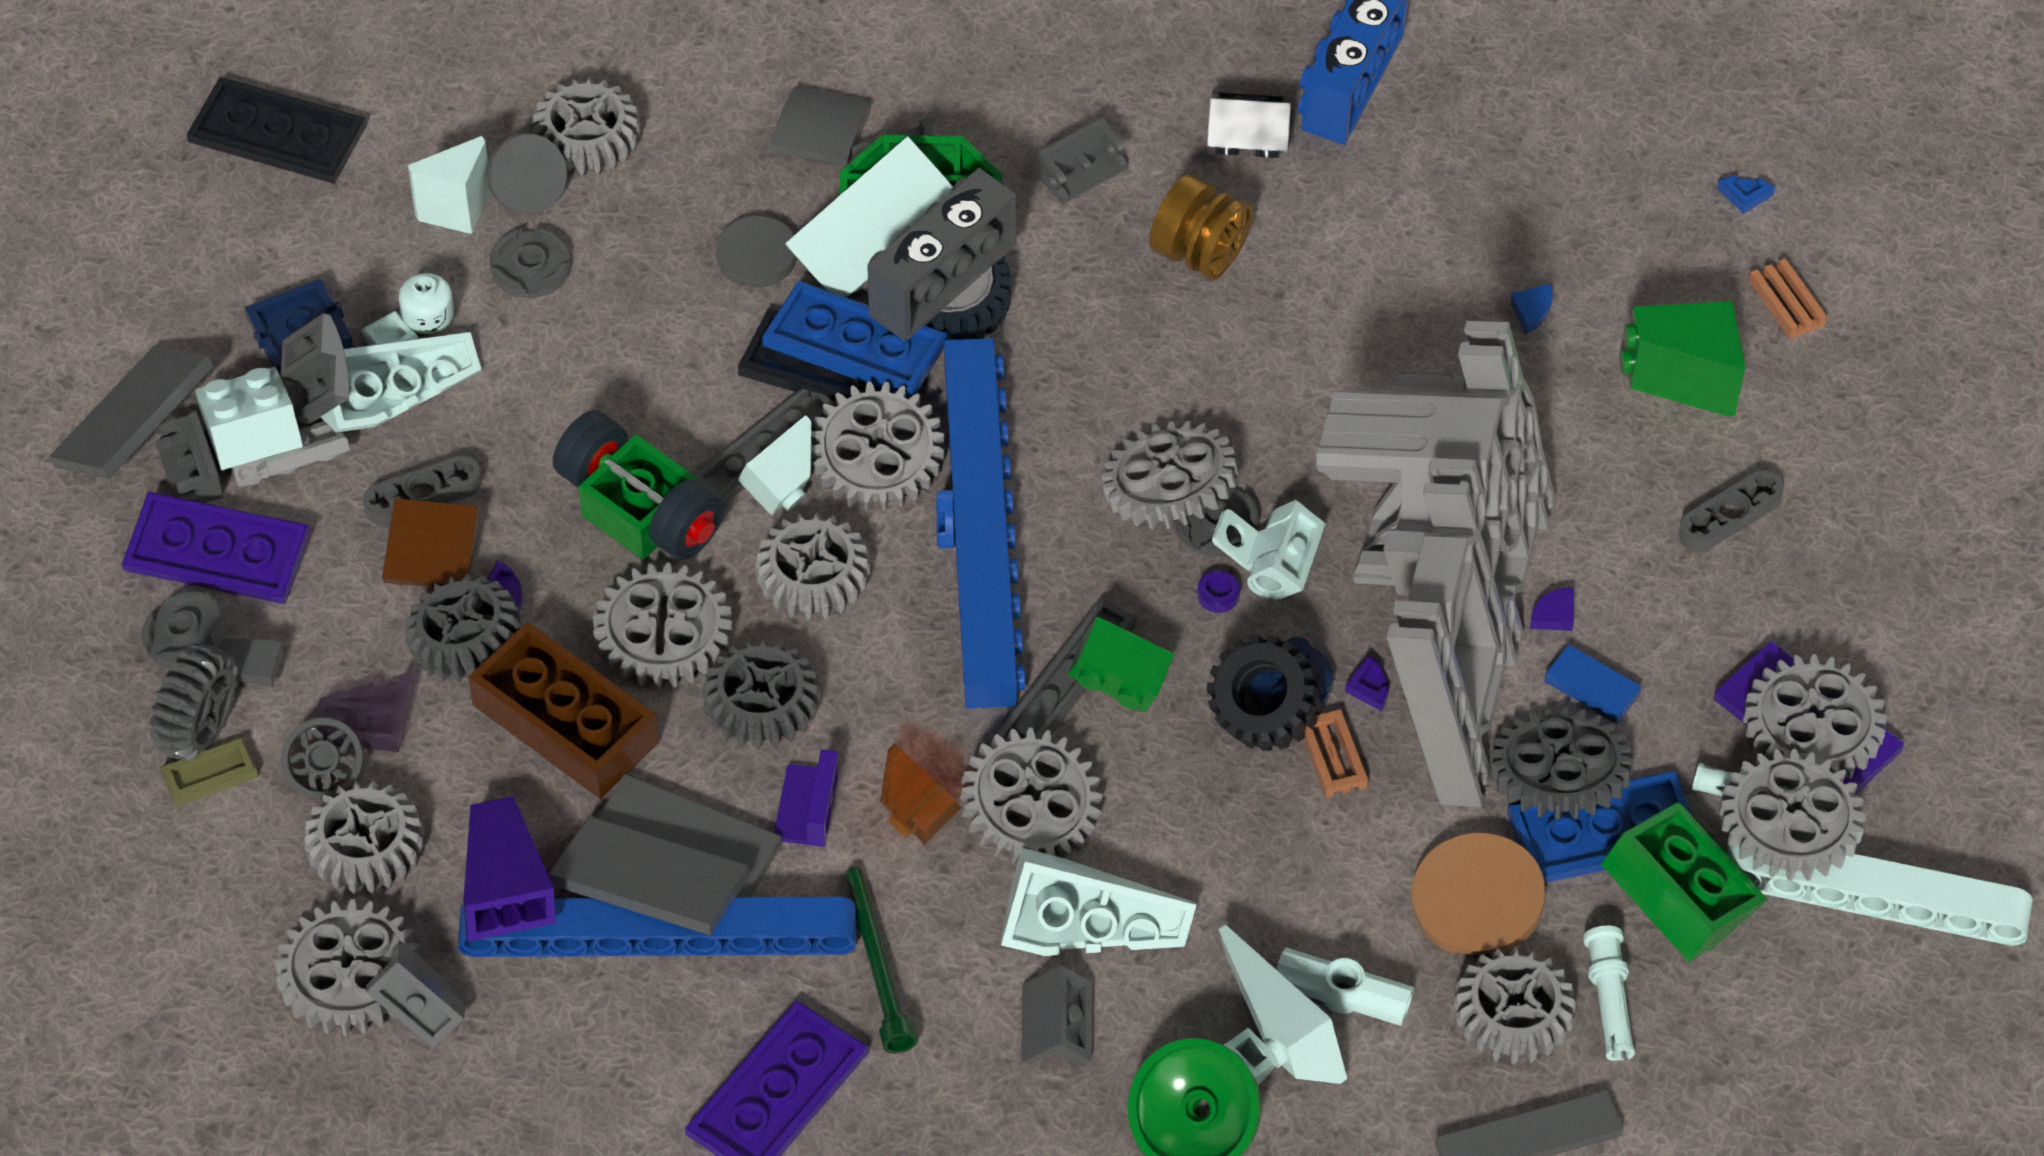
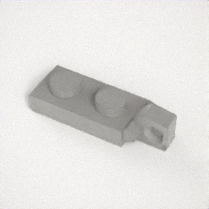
[231,421,350,487]

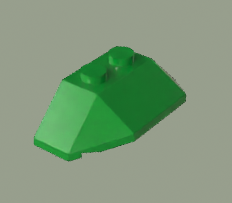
[839,135,1003,196]

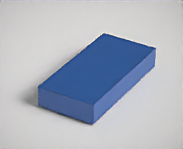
[1544,645,1642,724]

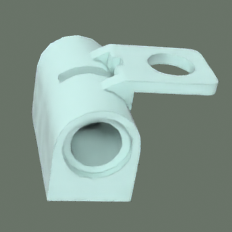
[1212,500,1326,600]

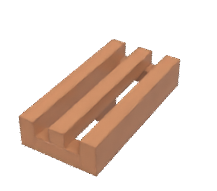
[1749,258,1827,339]
[1302,709,1368,798]

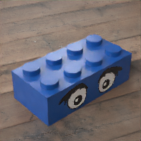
[1298,0,1408,145]

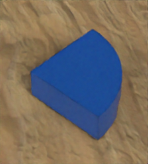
[1717,176,1775,214]
[1510,284,1552,333]
[936,490,954,548]

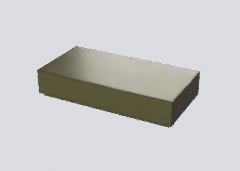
[160,737,258,807]

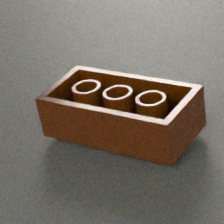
[468,622,659,799]

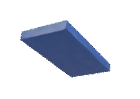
[763,281,947,398]
[1507,771,1693,883]

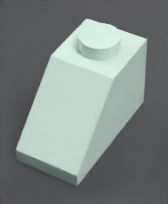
[738,415,811,515]

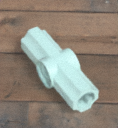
[1276,947,1414,1026]

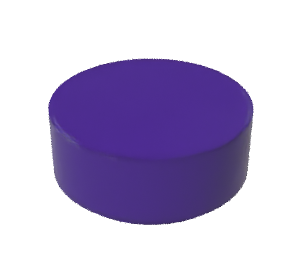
[1197,570,1240,613]

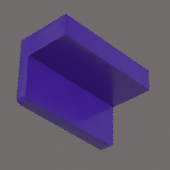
[774,749,839,847]

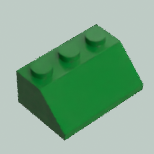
[1600,802,1767,962]

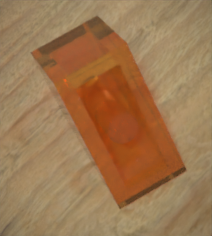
[880,743,961,845]

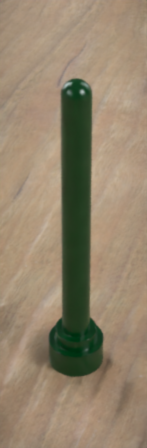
[845,867,918,1054]

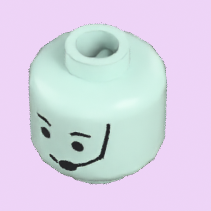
[399,273,454,334]

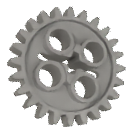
[811,382,944,512]
[1101,421,1239,529]
[593,562,733,689]
[1743,654,1887,779]
[959,727,1102,864]
[1719,749,1866,881]
[275,899,422,1036]

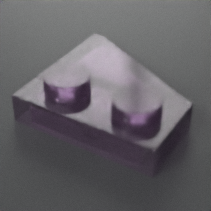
[312,673,414,752]

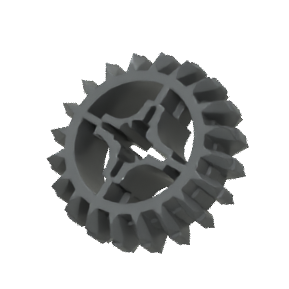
[405,573,521,683]
[702,638,820,750]
[150,643,238,761]

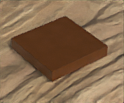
[382,498,480,588]

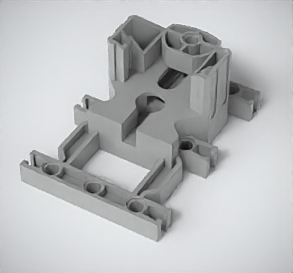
[1316,321,1556,808]

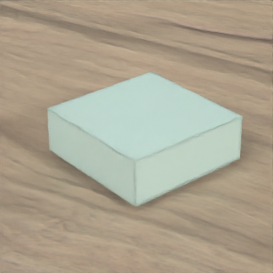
[361,310,418,346]

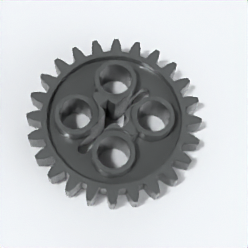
[1490,707,1633,820]

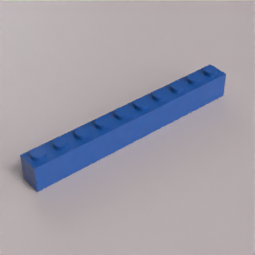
[944,338,1025,709]

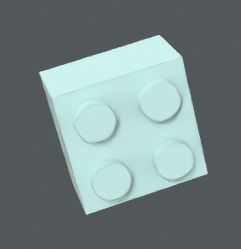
[195,367,303,470]

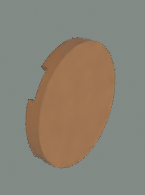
[1411,833,1545,957]

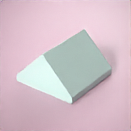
[408,136,491,234]

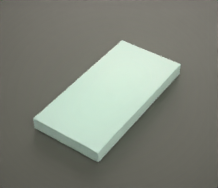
[785,136,954,298]

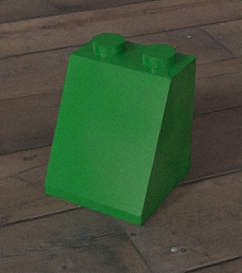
[1619,301,1745,416]

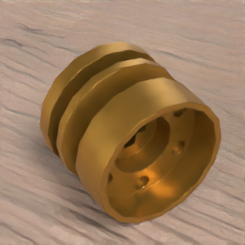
[1149,174,1253,280]

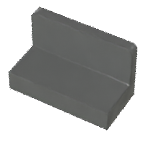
[366,941,465,1048]
[1021,965,1092,1066]

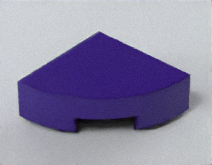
[487,560,523,612]
[1530,587,1574,631]
[1345,655,1388,712]

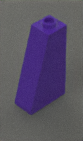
[463,796,556,942]

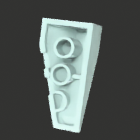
[321,332,482,432]
[1001,848,1197,956]
[1218,925,1347,1084]

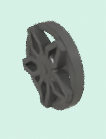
[281,718,364,800]

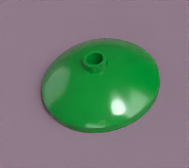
[1127,1038,1261,1156]

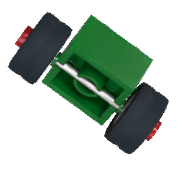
[553,410,725,561]

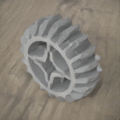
[531,77,640,177]
[755,512,870,622]
[303,780,424,895]
[1453,946,1576,1066]

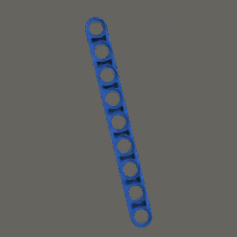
[458,897,856,957]

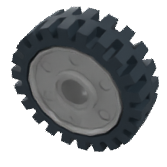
[925,256,1011,340]

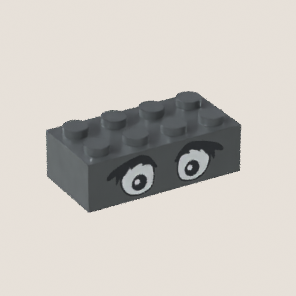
[867,168,1016,342]

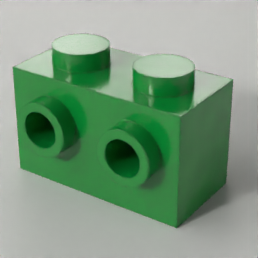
[1067,616,1174,712]

